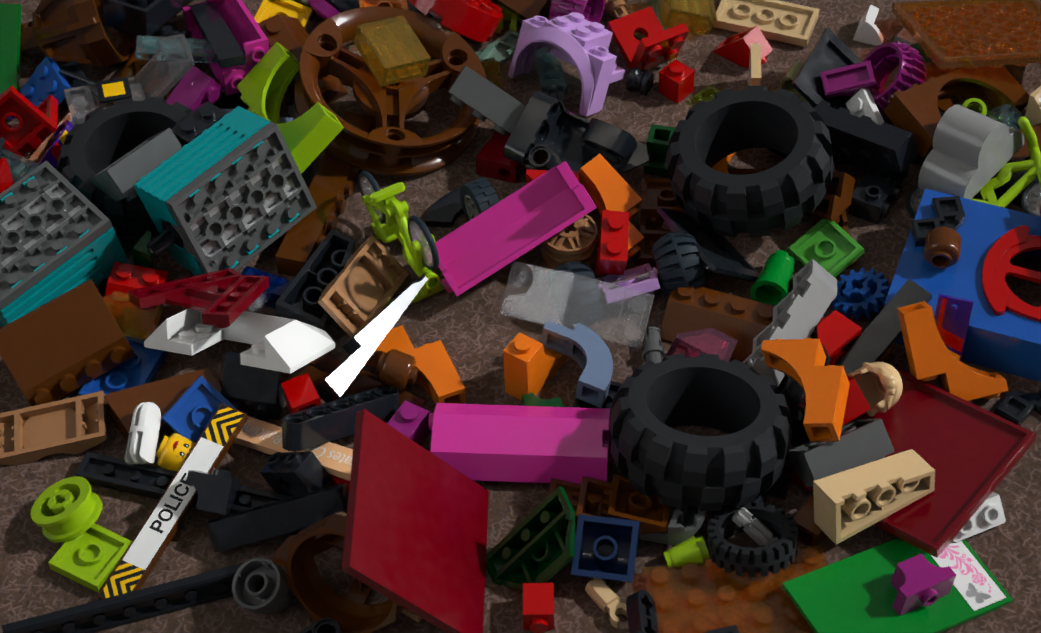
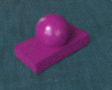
[820,60,876,99]

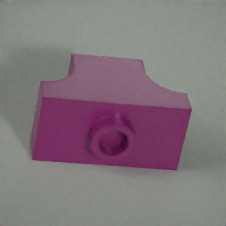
[890,553,957,616]

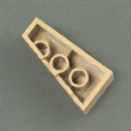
[813,449,935,545]

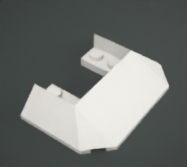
[144,308,335,374]

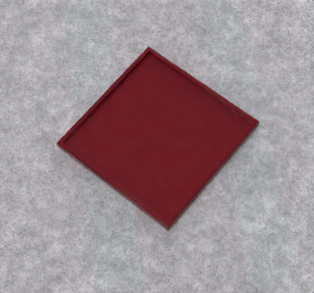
[788,367,1036,558]
[342,409,489,633]

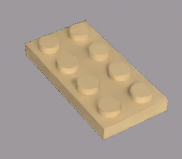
[712,0,820,47]

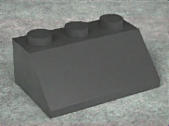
[448,66,526,137]
[90,128,182,202]
[788,418,895,487]

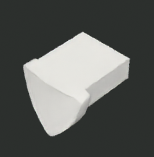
[853,5,884,46]

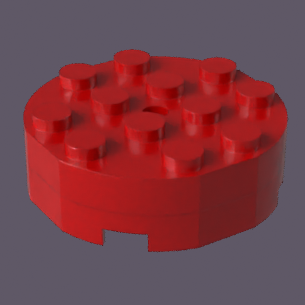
[408,0,503,43]

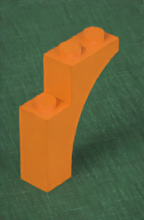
[579,154,645,277]
[897,301,1008,403]
[364,325,466,405]
[761,338,850,442]

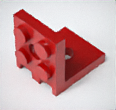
[607,6,689,70]
[0,86,58,161]

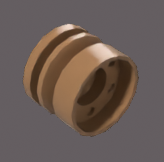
[541,214,598,275]

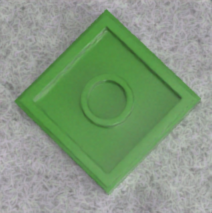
[787,218,865,278]

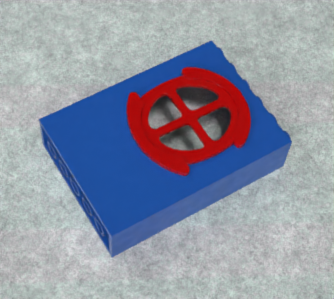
[884,188,1041,382]

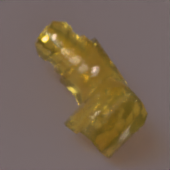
[482,60,503,89]

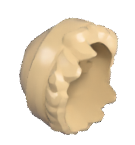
[848,362,903,417]

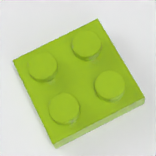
[48,523,133,593]

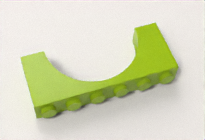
[237,42,344,174]

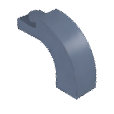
[541,320,613,408]

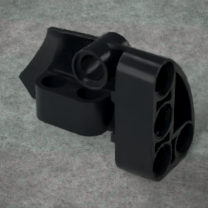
[503,91,650,175]

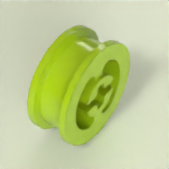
[31,476,103,543]

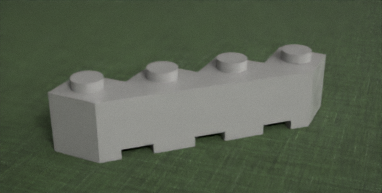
[743,259,837,386]

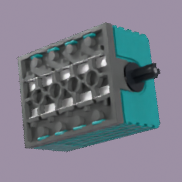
[134,106,317,275]
[0,161,128,327]

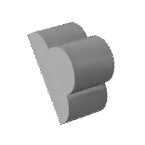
[918,104,1024,200]

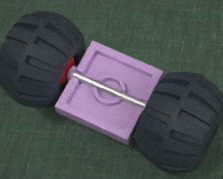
[549,232,707,328]

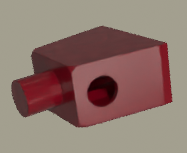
[476,131,541,183]

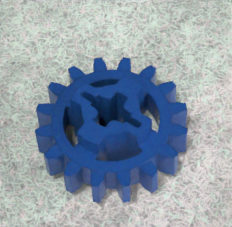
[831,267,890,320]

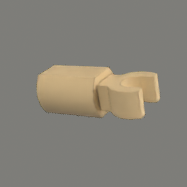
[585,579,627,629]

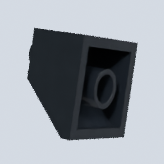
[169,102,227,146]
[221,352,286,421]

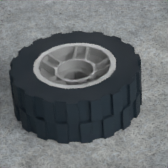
[460,177,499,222]

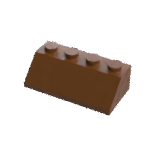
[258,14,348,104]
[660,286,775,362]

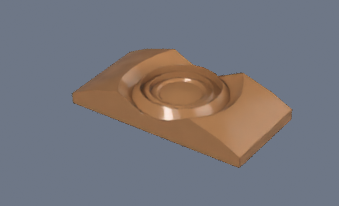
[318,235,409,338]
[0,391,107,465]

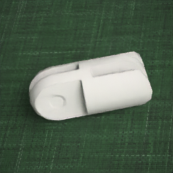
[125,402,161,465]

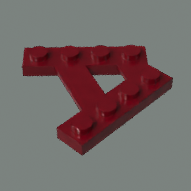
[128,268,269,328]

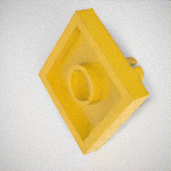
[254,0,313,28]

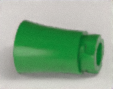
[750,250,795,306]

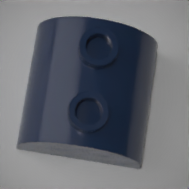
[571,514,640,583]

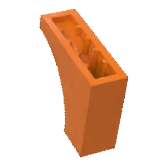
[503,332,569,401]

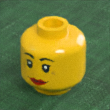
[155,433,196,472]

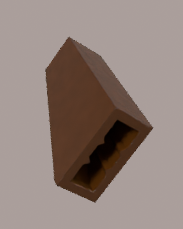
[104,368,222,442]

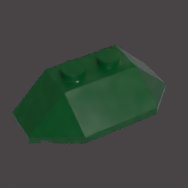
[486,486,576,590]

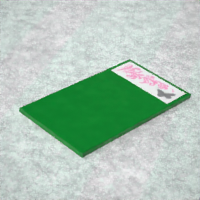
[782,538,1013,633]

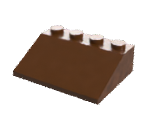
[0,279,136,406]

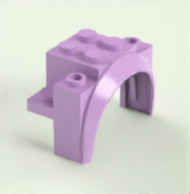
[508,12,625,117]

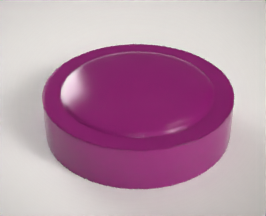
[306,0,340,21]

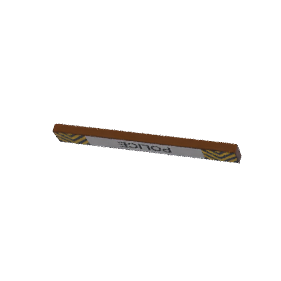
[98,404,248,600]

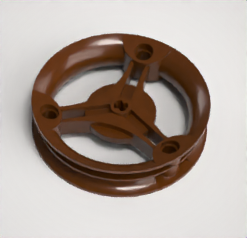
[294,6,486,176]

